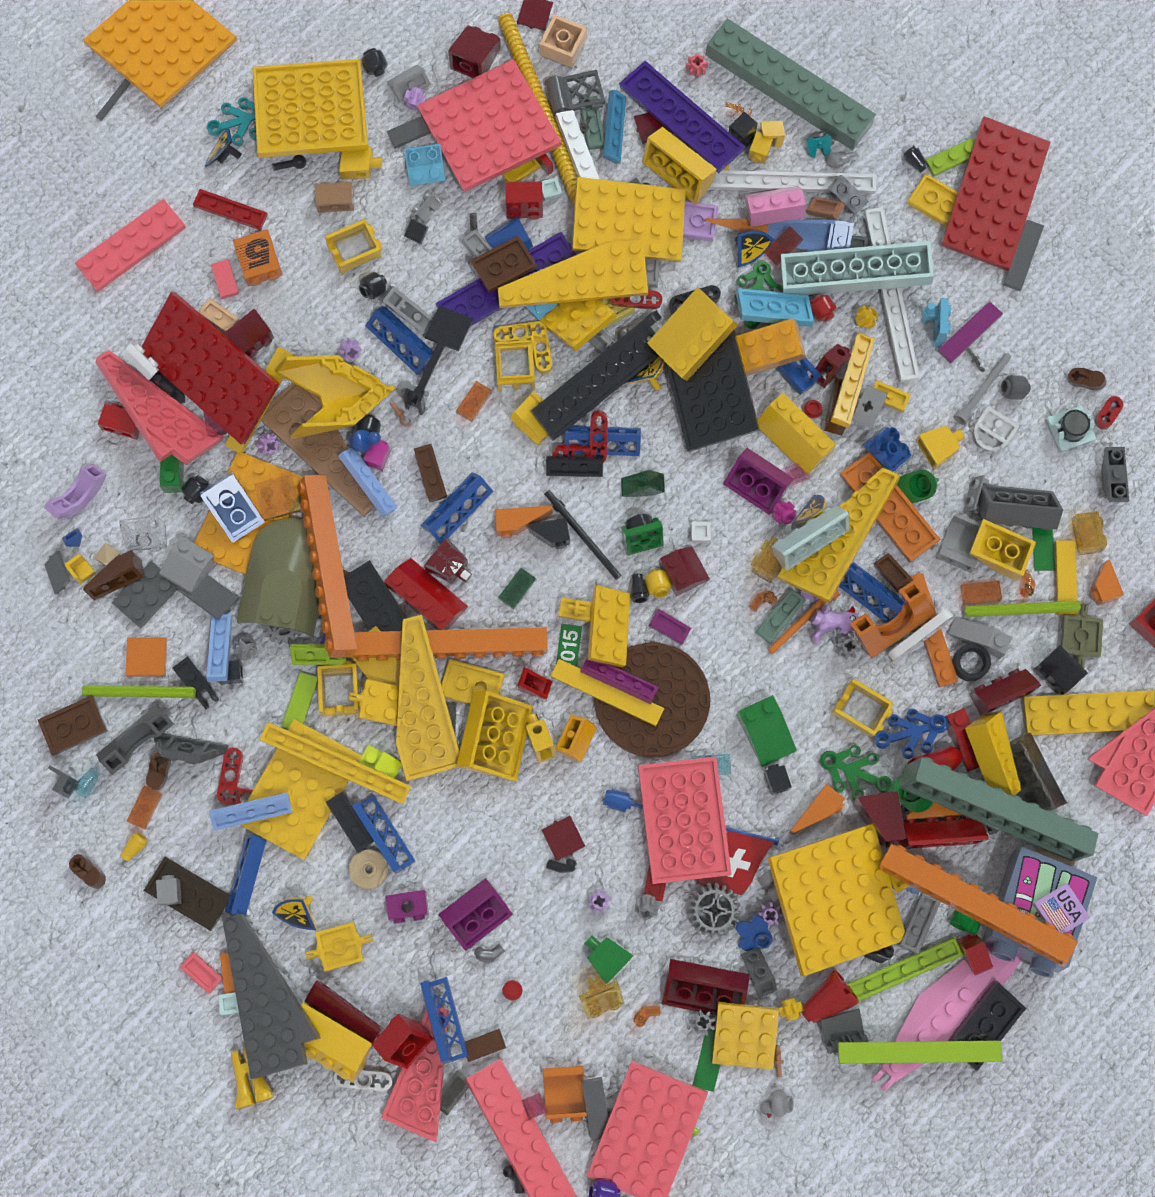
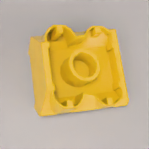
[510,392,548,445]

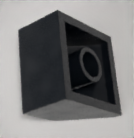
[1034,645,1088,695]

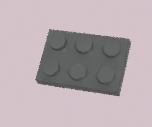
[112,561,177,629]

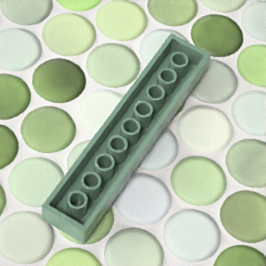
[705,18,876,151]
[898,757,1099,862]

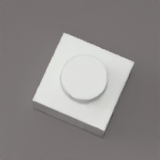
[691,522,711,542]

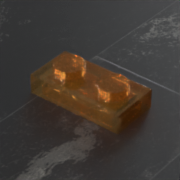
[456,381,492,422]
[960,581,1002,605]
[127,786,163,830]

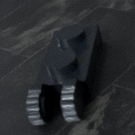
[172,656,219,710]

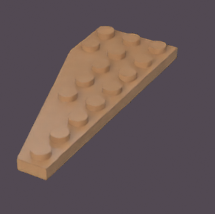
[261,383,375,517]

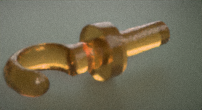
[725,102,752,116]

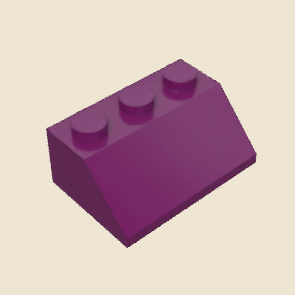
[723,448,794,515]
[438,878,513,951]

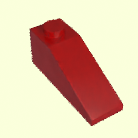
[945,708,979,772]

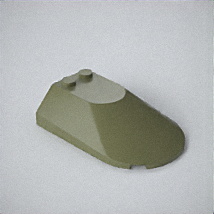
[237,518,319,637]

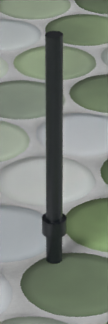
[544,490,622,580]

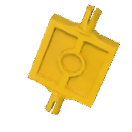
[347,679,399,726]
[305,922,374,972]

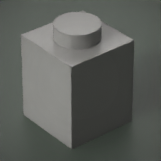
[156,875,182,906]

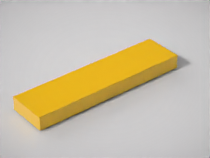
[1055,540,1078,616]

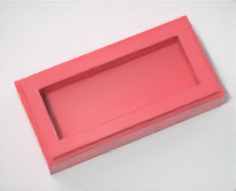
[211,259,239,299]
[180,952,223,994]

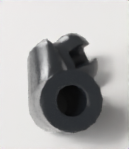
[546,858,577,873]
[864,945,894,963]
[503,1165,525,1194]

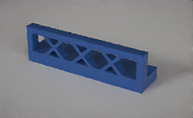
[365,307,434,375]
[768,323,822,395]
[565,426,641,456]
[420,472,494,544]
[839,562,903,623]
[352,795,415,874]
[225,834,267,917]
[420,977,469,1064]

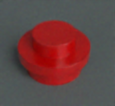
[804,400,823,418]
[502,980,523,1001]

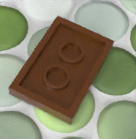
[470,235,537,294]
[38,695,108,756]

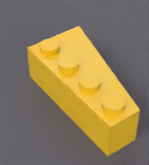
[965,711,1021,795]

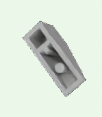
[379,286,433,335]
[948,617,1013,659]

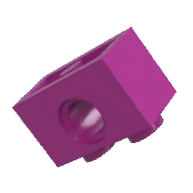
[385,890,429,924]

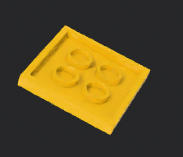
[540,299,617,352]
[712,1002,779,1070]

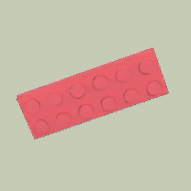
[75,199,186,292]

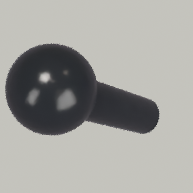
[272,155,307,171]

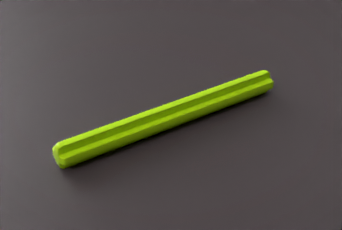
[964,601,1081,617]
[82,685,196,698]

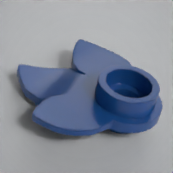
[736,915,773,951]

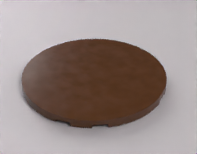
[594,642,711,758]

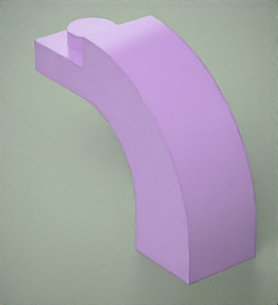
[44,464,107,519]

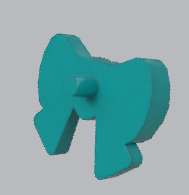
[806,133,832,158]

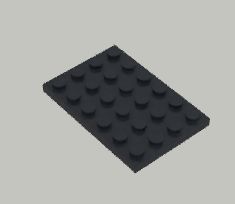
[665,329,760,452]

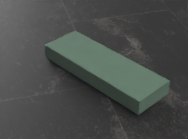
[579,96,605,150]
[755,588,806,644]

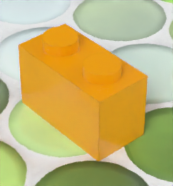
[555,714,597,763]

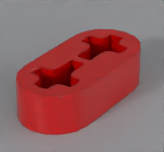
[1095,396,1124,429]

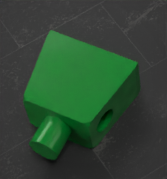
[584,935,633,985]

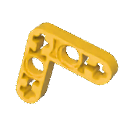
[493,321,552,374]

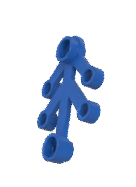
[875,709,948,759]

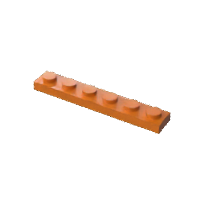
[911,573,958,688]

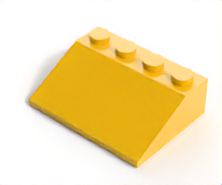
[647,287,738,381]
[456,690,533,782]

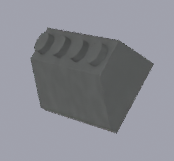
[980,484,1063,530]

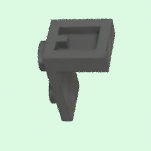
[741,947,777,998]

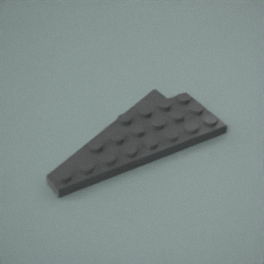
[222,914,321,1079]

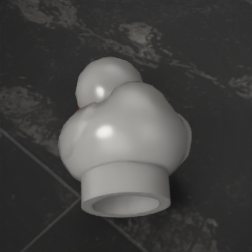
[760,1090,794,1118]

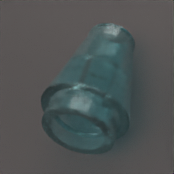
[73,768,100,798]

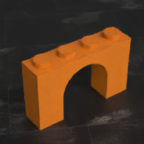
[850,579,935,659]

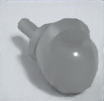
[827,151,858,168]
[397,381,429,398]

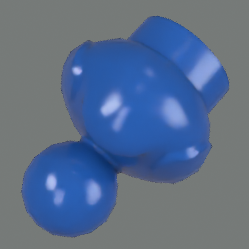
[349,430,381,453]

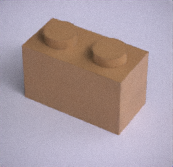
[315,181,354,213]

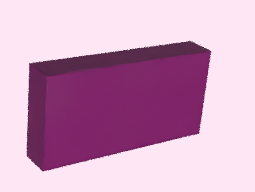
[649,609,692,645]

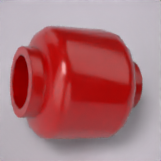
[810,294,837,322]

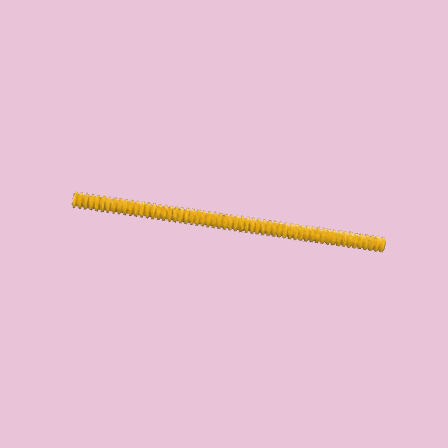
[498,13,577,208]

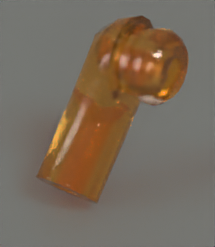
[1020,569,1036,598]
[748,591,777,612]
[633,1006,661,1027]

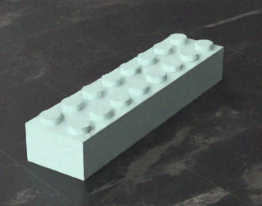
[781,241,934,295]

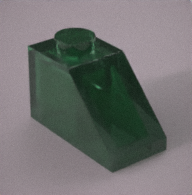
[621,470,665,497]

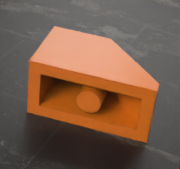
[1090,559,1124,606]

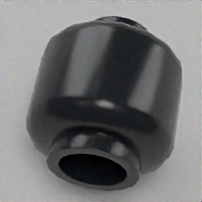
[361,48,388,77]
[359,272,387,300]
[355,414,381,434]
[182,475,209,504]

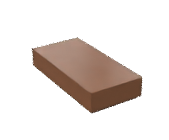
[806,197,845,220]

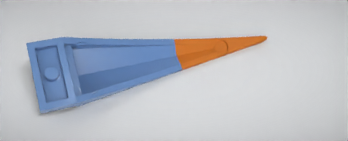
[704,218,854,252]

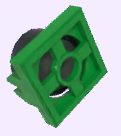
[621,514,664,555]

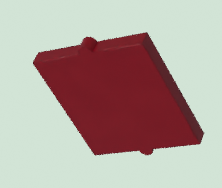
[517,0,553,31]
[634,112,673,144]
[541,816,586,861]

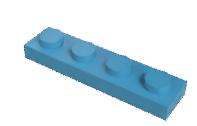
[603,89,626,164]

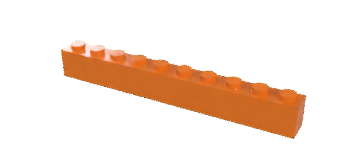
[297,475,357,658]
[353,627,548,662]
[879,844,1078,967]

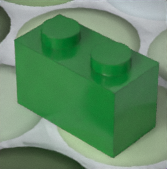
[160,455,184,493]

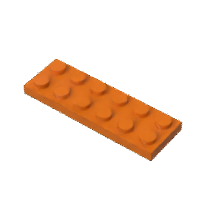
[840,453,941,563]

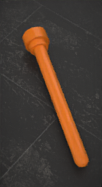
[768,591,840,654]

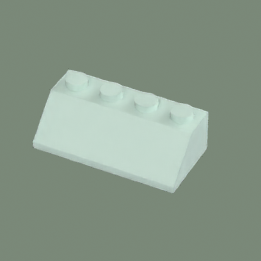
[772,505,850,571]

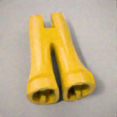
[231,1048,274,1110]

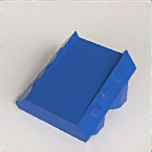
[484,217,533,250]
[862,427,912,472]

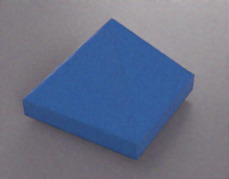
[62,528,82,547]

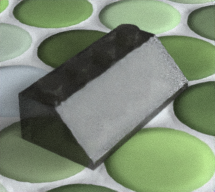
[1009,732,1067,811]

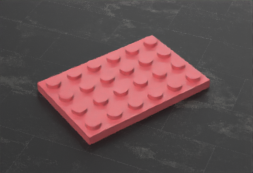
[638,757,732,884]
[587,1060,708,1197]

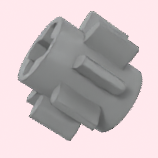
[836,635,861,660]
[232,636,257,660]
[634,894,660,920]
[691,1010,716,1036]

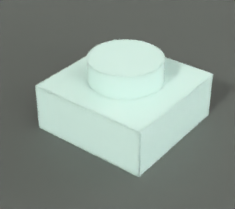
[541,177,562,201]
[218,992,239,1016]

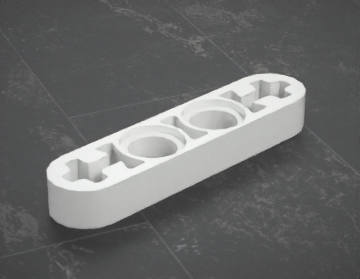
[888,609,954,662]

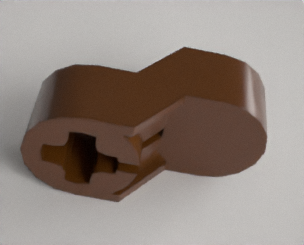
[1068,368,1107,390]
[146,752,171,790]
[69,854,106,889]

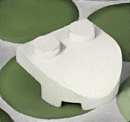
[122,343,159,380]
[974,406,1020,451]

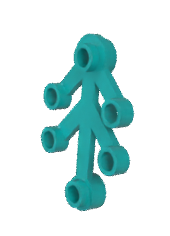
[206,97,257,146]

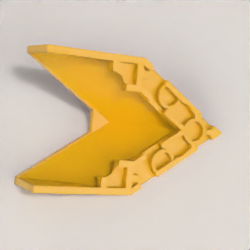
[275,355,396,439]

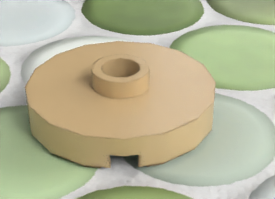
[349,849,389,890]

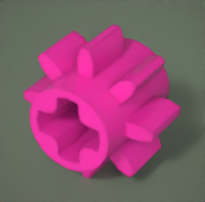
[772,501,796,524]

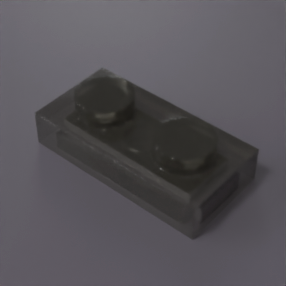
[440,1070,469,1116]

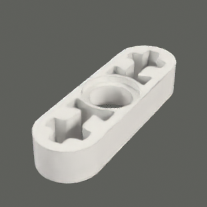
[334,1070,393,1091]

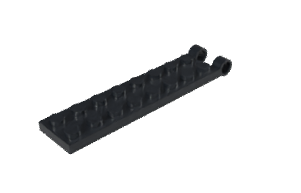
[530,310,662,441]

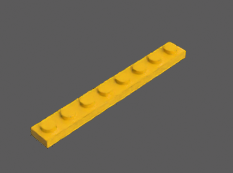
[259,722,411,805]

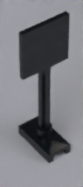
[403,305,473,415]

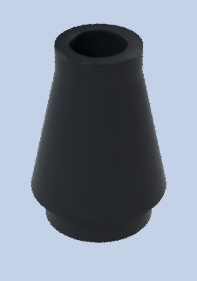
[903,145,929,173]
[630,573,649,603]

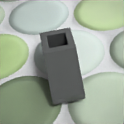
[1101,447,1129,503]

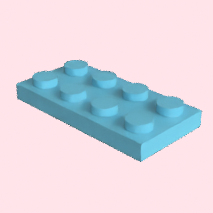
[736,288,814,327]

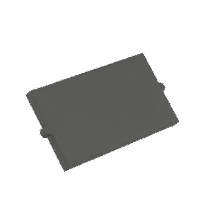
[175,574,239,620]

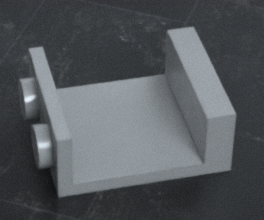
[936,513,982,573]

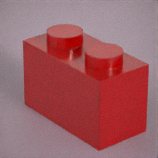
[98,403,140,440]

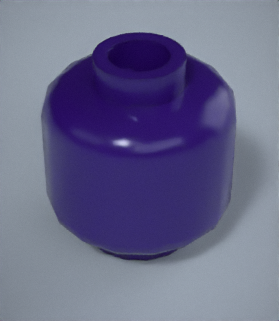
[589,1179,620,1197]

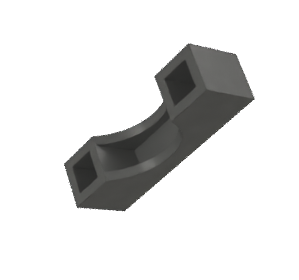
[96,704,174,775]

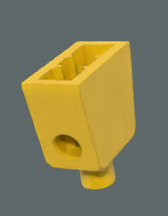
[339,146,383,180]
[916,426,965,470]
[526,713,556,763]

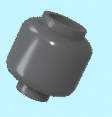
[1001,375,1031,400]

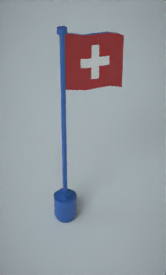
[603,789,779,895]

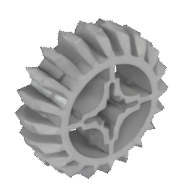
[687,883,741,938]

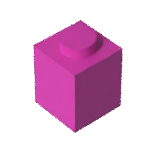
[363,440,391,471]

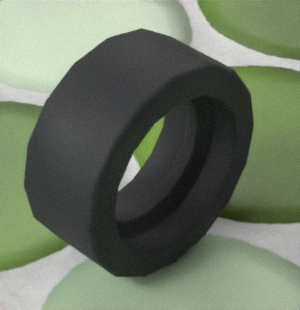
[952,643,991,682]

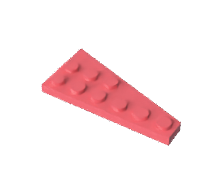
[381,1007,450,1143]

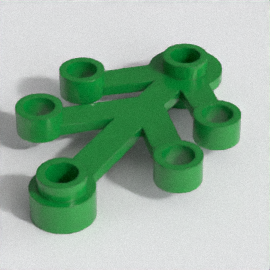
[733,260,783,329]
[819,745,893,800]

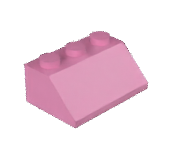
[744,186,806,227]

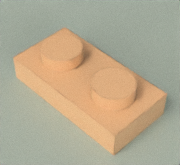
[198,298,239,332]

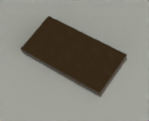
[143,856,229,931]

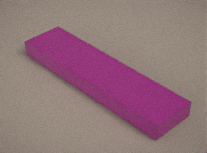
[938,301,1003,363]
[580,657,659,704]

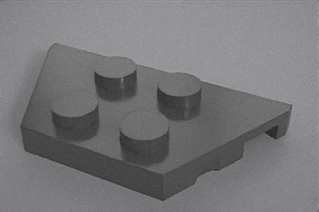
[154,733,228,764]

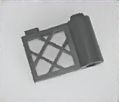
[545,70,605,116]

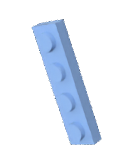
[338,448,398,517]
[206,614,232,682]
[209,792,292,831]

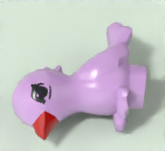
[811,604,859,645]

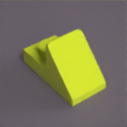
[359,745,402,779]

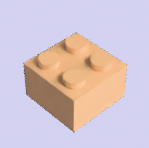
[539,14,587,68]

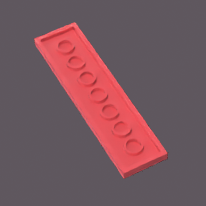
[465,1059,577,1197]

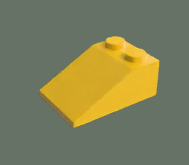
[969,519,1036,581]

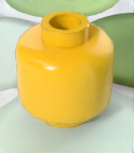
[644,569,672,598]

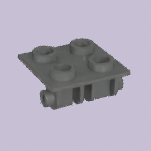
[821,1008,868,1055]

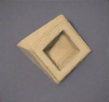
[94,543,121,566]

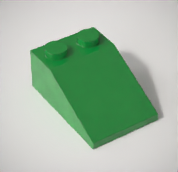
[736,695,797,767]

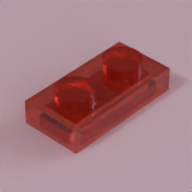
[764,226,804,266]

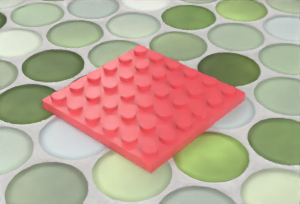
[418,59,562,193]

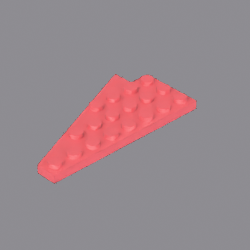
[95,350,224,465]
[1087,707,1155,816]

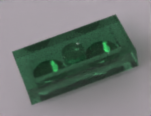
[498,568,536,610]

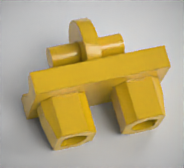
[558,597,592,622]

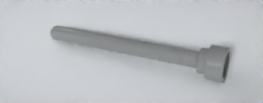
[953,353,1011,425]

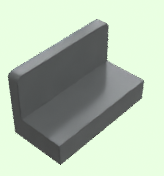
[48,765,79,799]

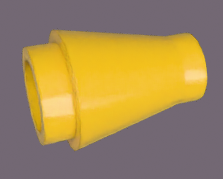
[120,831,148,862]

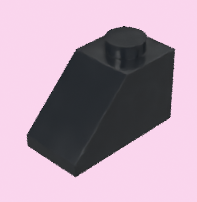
[529,518,570,549]

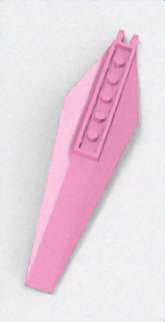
[872,943,1023,1092]

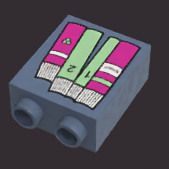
[983,846,1098,978]

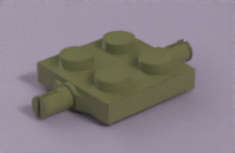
[1061,603,1103,668]

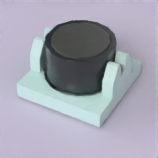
[1046,406,1096,453]

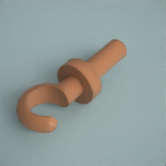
[390,402,411,427]
[774,1045,784,1077]

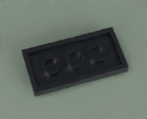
[344,560,407,632]
[948,981,1026,1071]

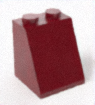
[448,25,501,78]
[853,791,906,848]

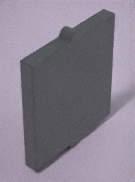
[44,551,70,594]

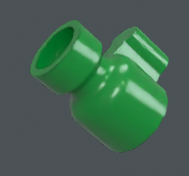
[948,910,981,936]

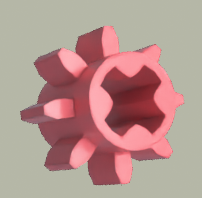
[686,53,708,78]

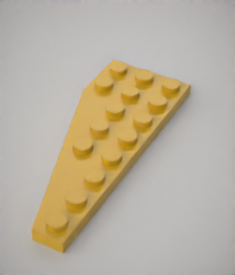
[498,239,648,308]
[777,468,900,603]
[396,614,460,781]

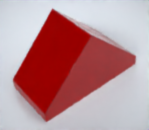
[517,667,553,700]
[957,934,993,976]

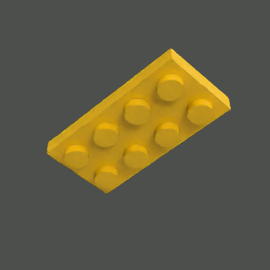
[588,585,631,668]

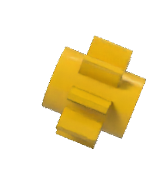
[855,305,878,329]
[779,997,803,1021]

